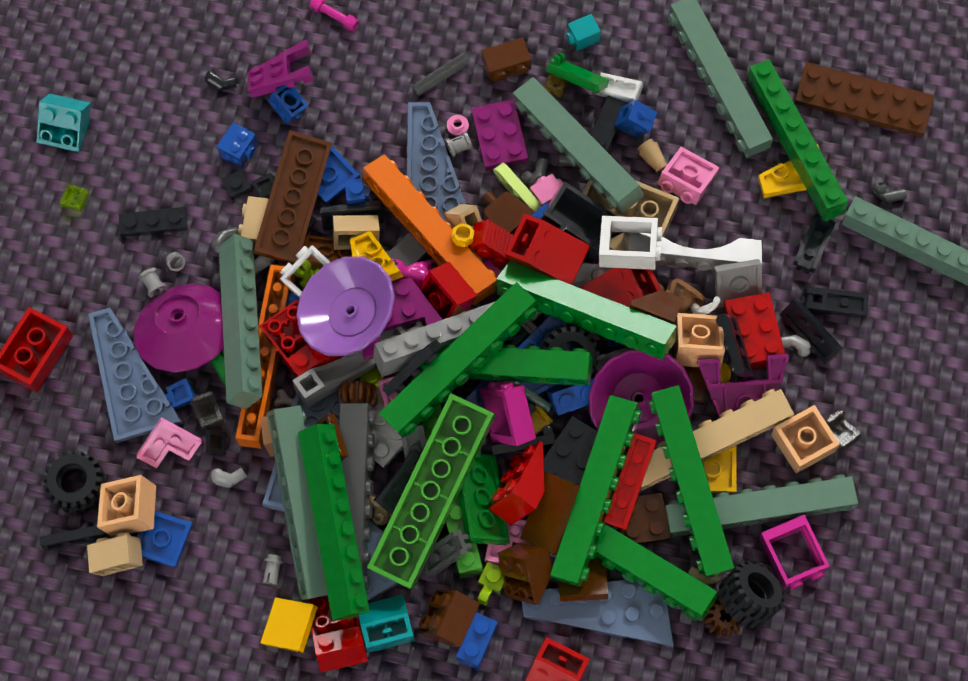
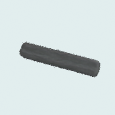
[412,53,470,96]

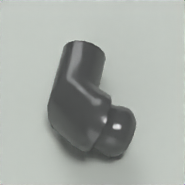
[521,158,549,186]
[873,181,907,203]
[211,227,238,254]

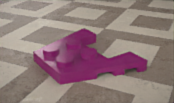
[247,39,313,98]
[362,277,443,360]
[697,354,789,419]

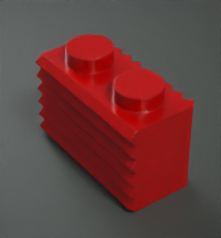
[469,219,513,268]

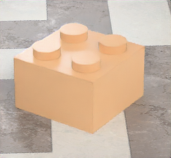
[674,313,725,369]
[771,405,840,474]
[97,475,156,538]

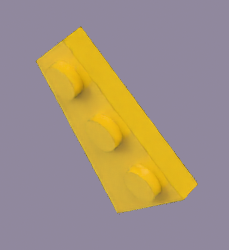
[758,144,819,198]
[350,231,404,281]

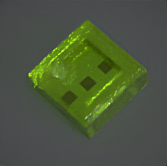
[60,184,90,212]

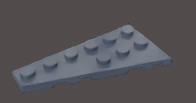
[407,102,466,222]
[88,307,183,443]
[522,580,673,648]

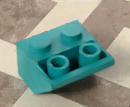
[37,93,91,152]
[359,595,415,653]

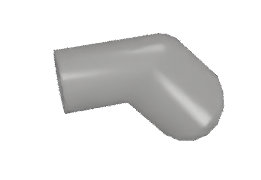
[781,335,811,357]
[211,468,247,488]

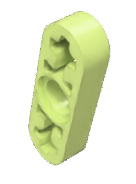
[493,163,541,211]

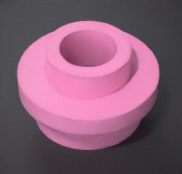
[447,115,469,137]

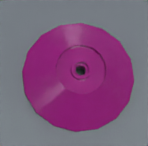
[134,284,224,373]
[589,349,694,451]

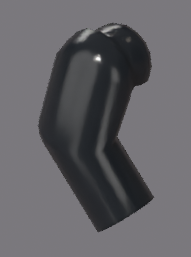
[205,71,237,91]

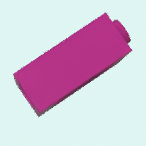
[479,381,536,446]
[759,515,829,590]

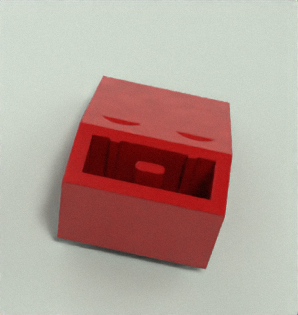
[505,213,590,285]
[579,268,662,307]
[259,300,340,378]
[489,441,545,525]
[307,595,368,673]
[525,637,590,681]

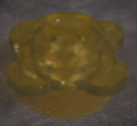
[543,74,568,98]

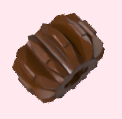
[338,380,378,408]
[704,597,743,639]

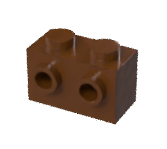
[481,37,531,82]

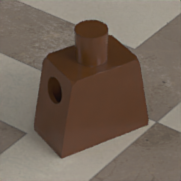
[481,191,535,236]

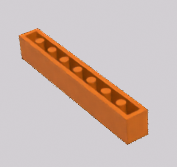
[362,154,497,305]
[235,264,296,449]

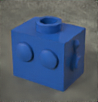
[268,85,309,125]
[614,100,657,139]
[217,122,258,168]

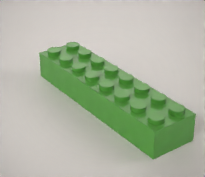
[367,393,496,589]

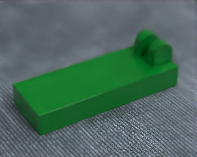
[546,53,609,93]

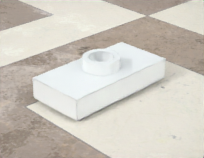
[595,73,643,103]

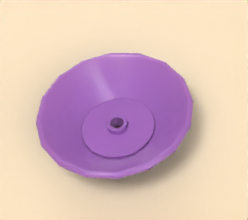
[296,256,395,356]

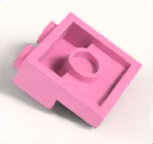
[657,147,720,205]

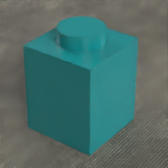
[566,14,601,51]

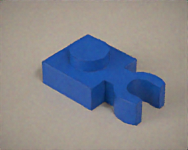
[165,378,197,410]

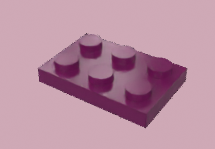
[471,99,528,170]

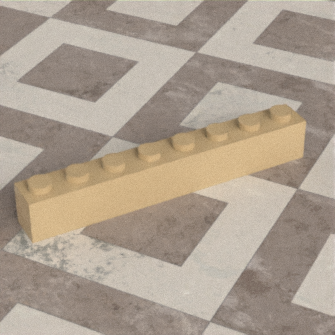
[617,389,794,492]

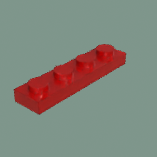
[603,433,657,531]

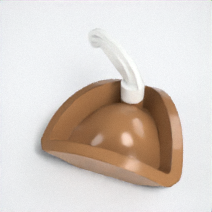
[666,278,720,325]

